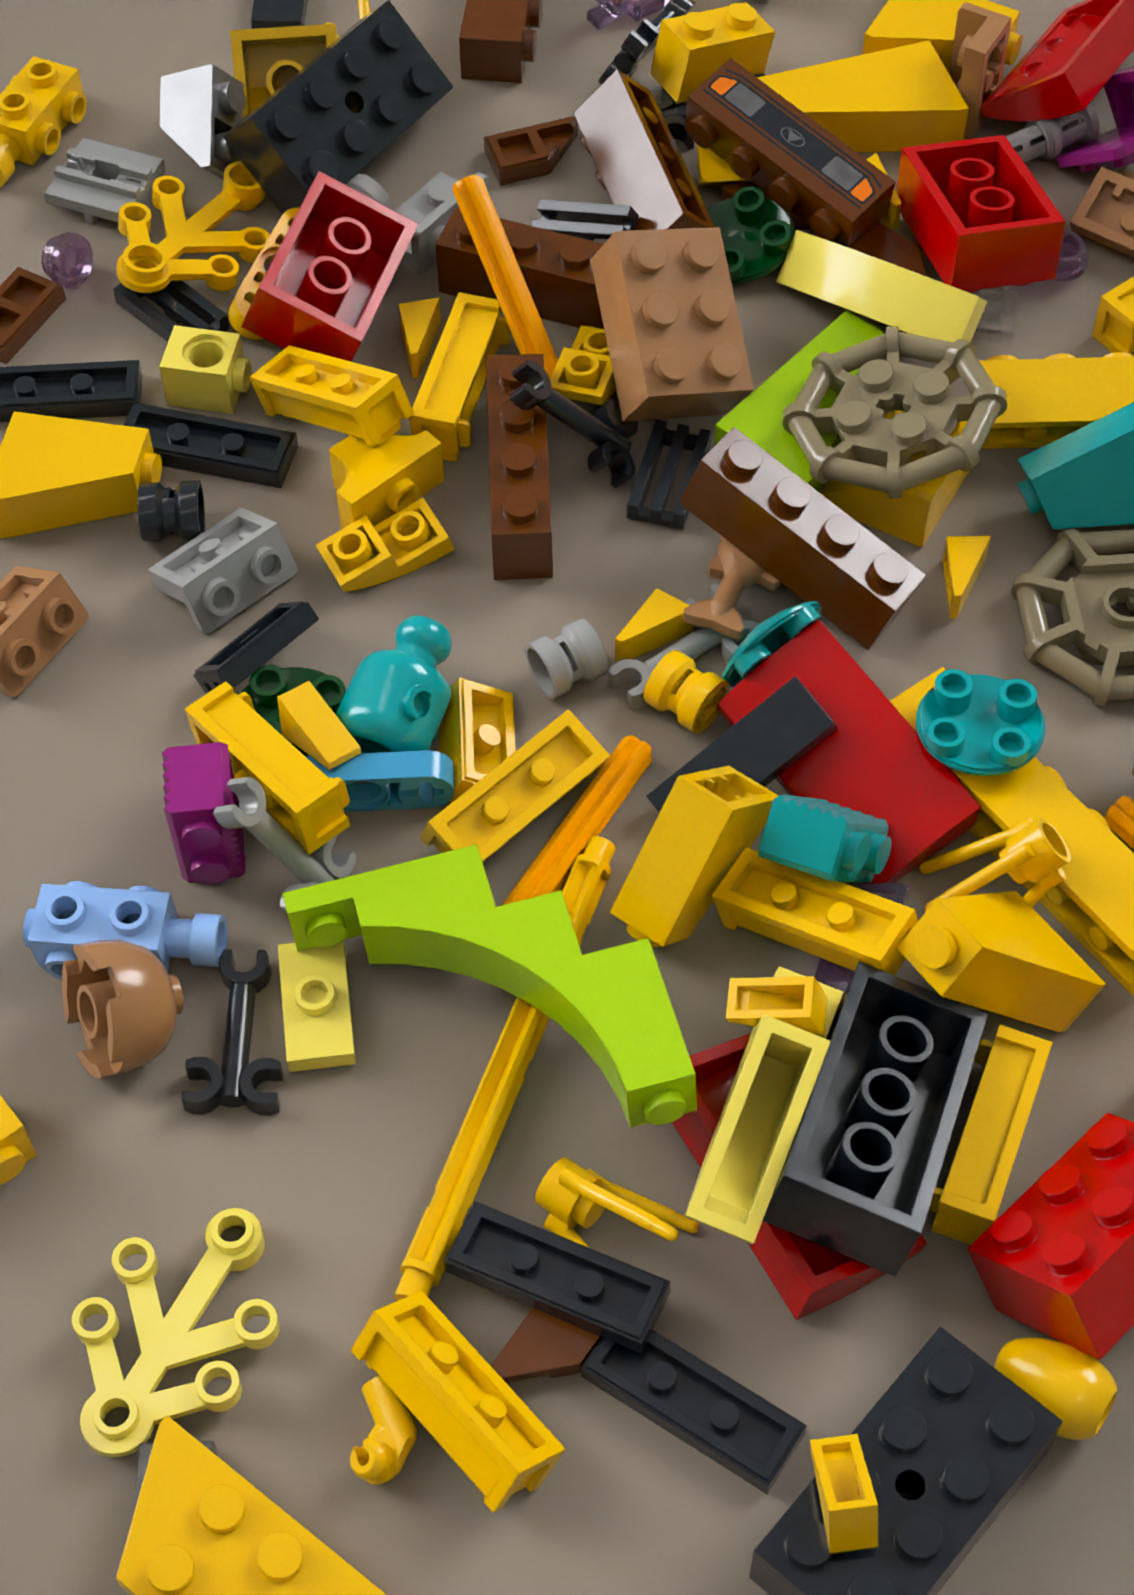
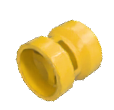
[643,650,730,734]

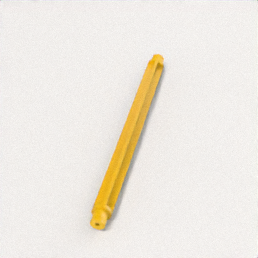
[394,836,616,1301]

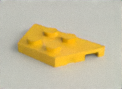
[116,1415,386,1595]

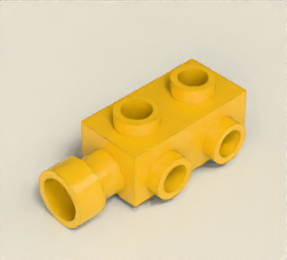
[0,56,87,188]

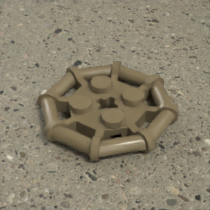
[782,326,1007,499]
[1011,528,1134,706]

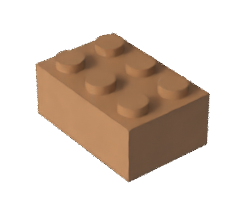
[590,227,754,422]

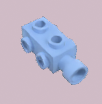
[23,881,228,979]

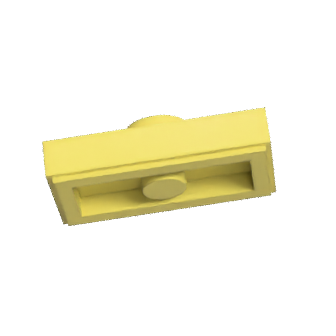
[278,940,356,1072]

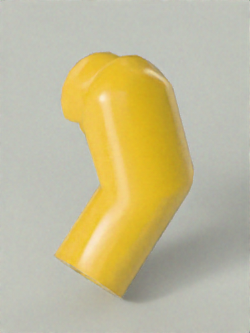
[350,1376,418,1485]

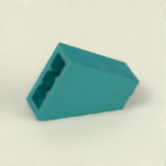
[1017,402,1134,529]

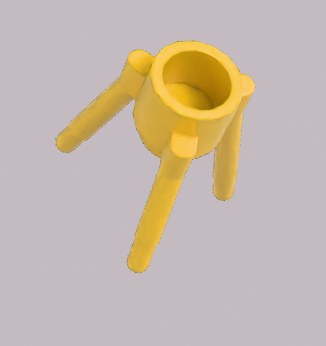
[919,817,1071,912]
[535,1157,699,1248]

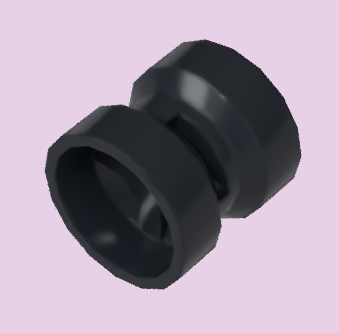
[138,481,205,541]

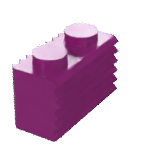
[162,742,246,884]

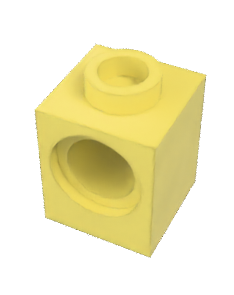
[159,325,252,414]

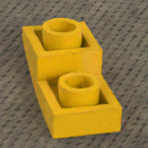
[550,325,616,405]
[315,497,455,592]

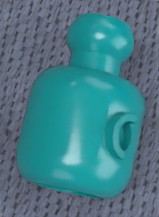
[336,615,452,753]

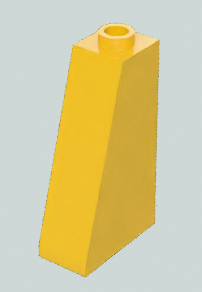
[757,40,969,152]

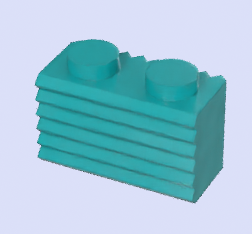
[758,794,892,883]

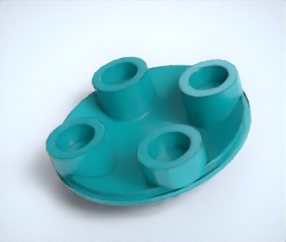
[722,601,822,687]
[916,669,1046,776]

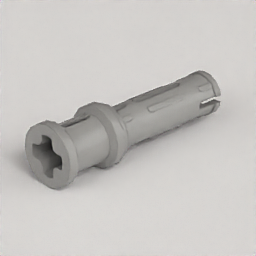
[1006,103,1100,163]

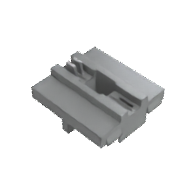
[44,138,165,225]

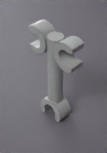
[608,583,759,711]
[213,777,357,911]

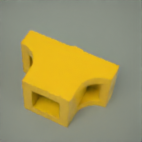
[329,430,444,529]

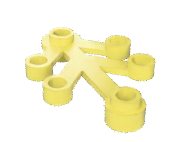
[72,1208,280,1457]

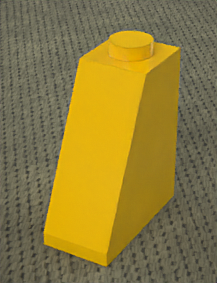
[862,0,1023,73]
[0,411,162,539]
[609,766,778,947]
[897,891,1106,1032]

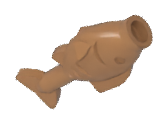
[683,536,781,640]

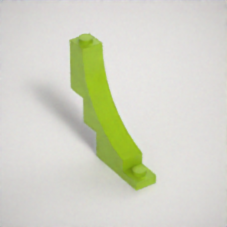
[282,844,697,1128]

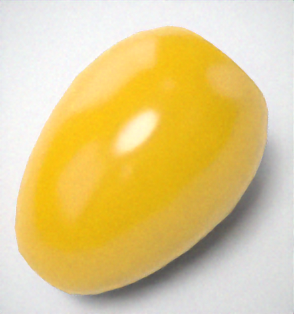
[994,1337,1118,1440]

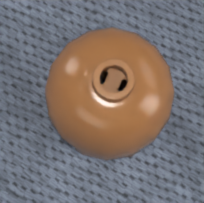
[62,940,184,1079]

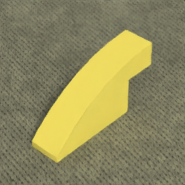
[776,230,987,342]
[684,966,843,1245]

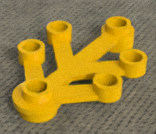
[116,161,270,293]

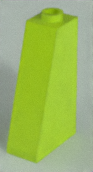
[714,310,887,493]

